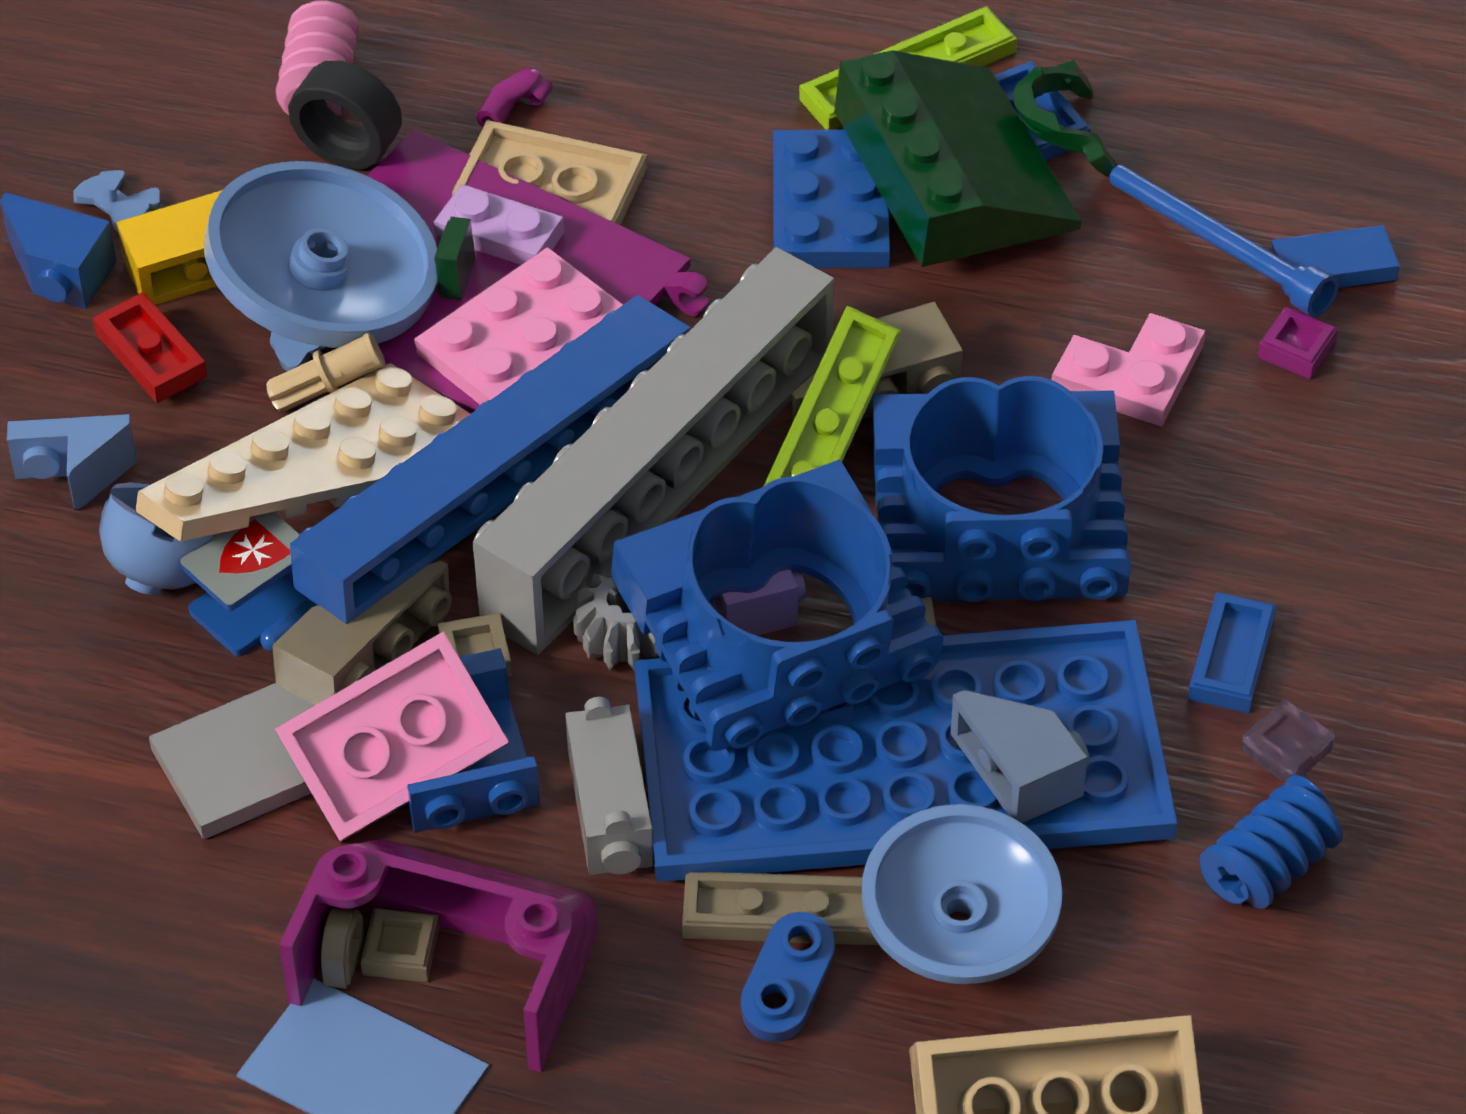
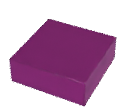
[1257,306,1338,380]

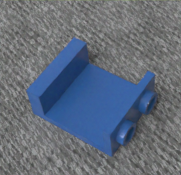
[406,648,540,833]

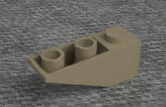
[792,301,963,423]
[272,560,452,705]

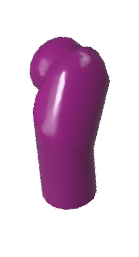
[476,67,553,128]

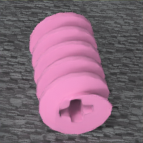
[276,1,359,117]

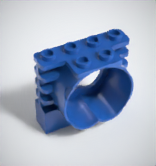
[871,376,1131,602]
[611,459,944,751]

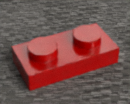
[93,292,208,404]

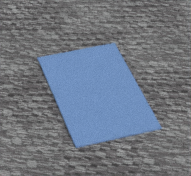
[236,978,489,1114]

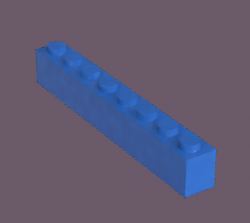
[290,295,690,624]

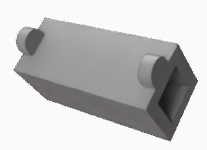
[565,697,653,875]

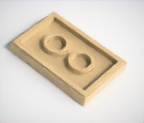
[452,120,647,225]

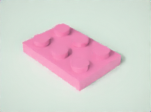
[414,247,623,405]
[275,631,509,843]

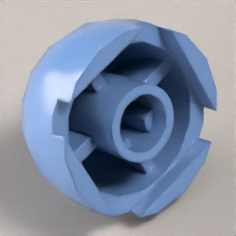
[99,482,216,595]

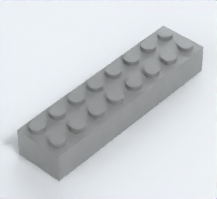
[473,247,834,656]

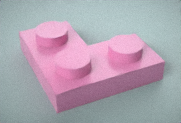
[1052,313,1205,427]

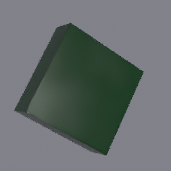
[434,216,476,301]

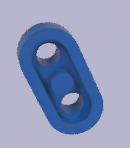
[741,912,835,1042]

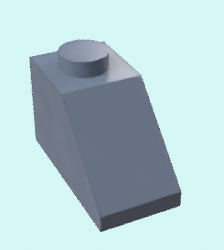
[951,690,1090,823]

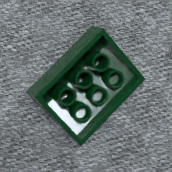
[834,50,1082,267]

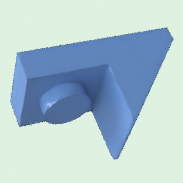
[7,414,137,510]

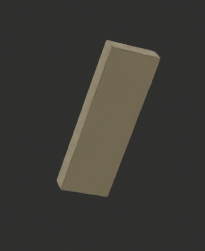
[682,872,880,946]

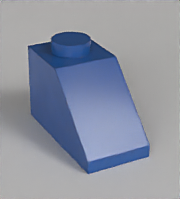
[0,192,117,309]

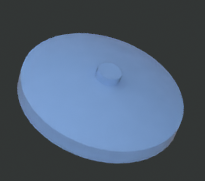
[204,161,437,348]

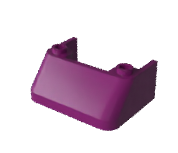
[279,840,598,1073]

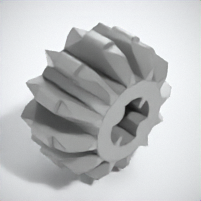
[573,573,660,671]

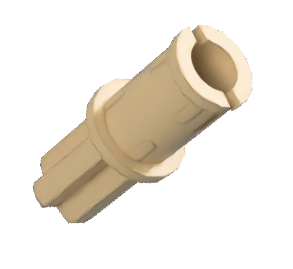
[267,332,386,412]

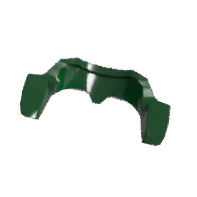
[1014,60,1117,177]

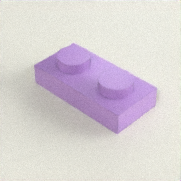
[434,184,564,265]

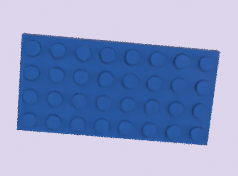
[634,620,1177,882]

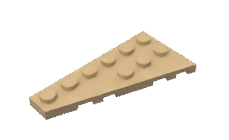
[136,363,470,542]

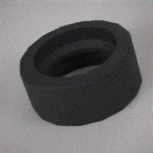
[288,60,402,169]

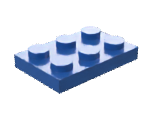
[773,130,890,268]

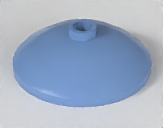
[861,804,1062,984]

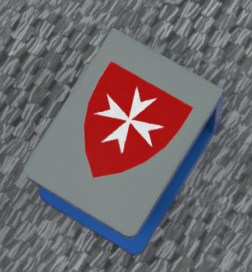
[180,512,309,657]

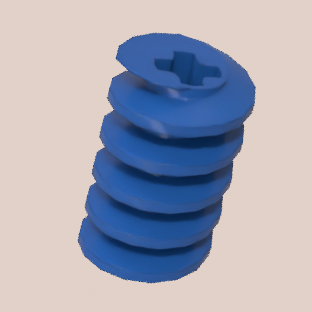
[1199,774,1343,909]

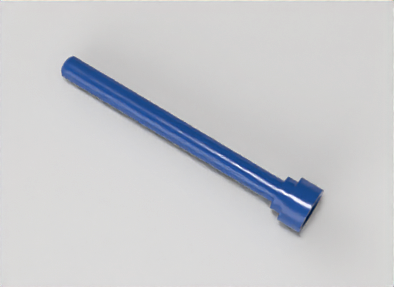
[1109,165,1339,318]

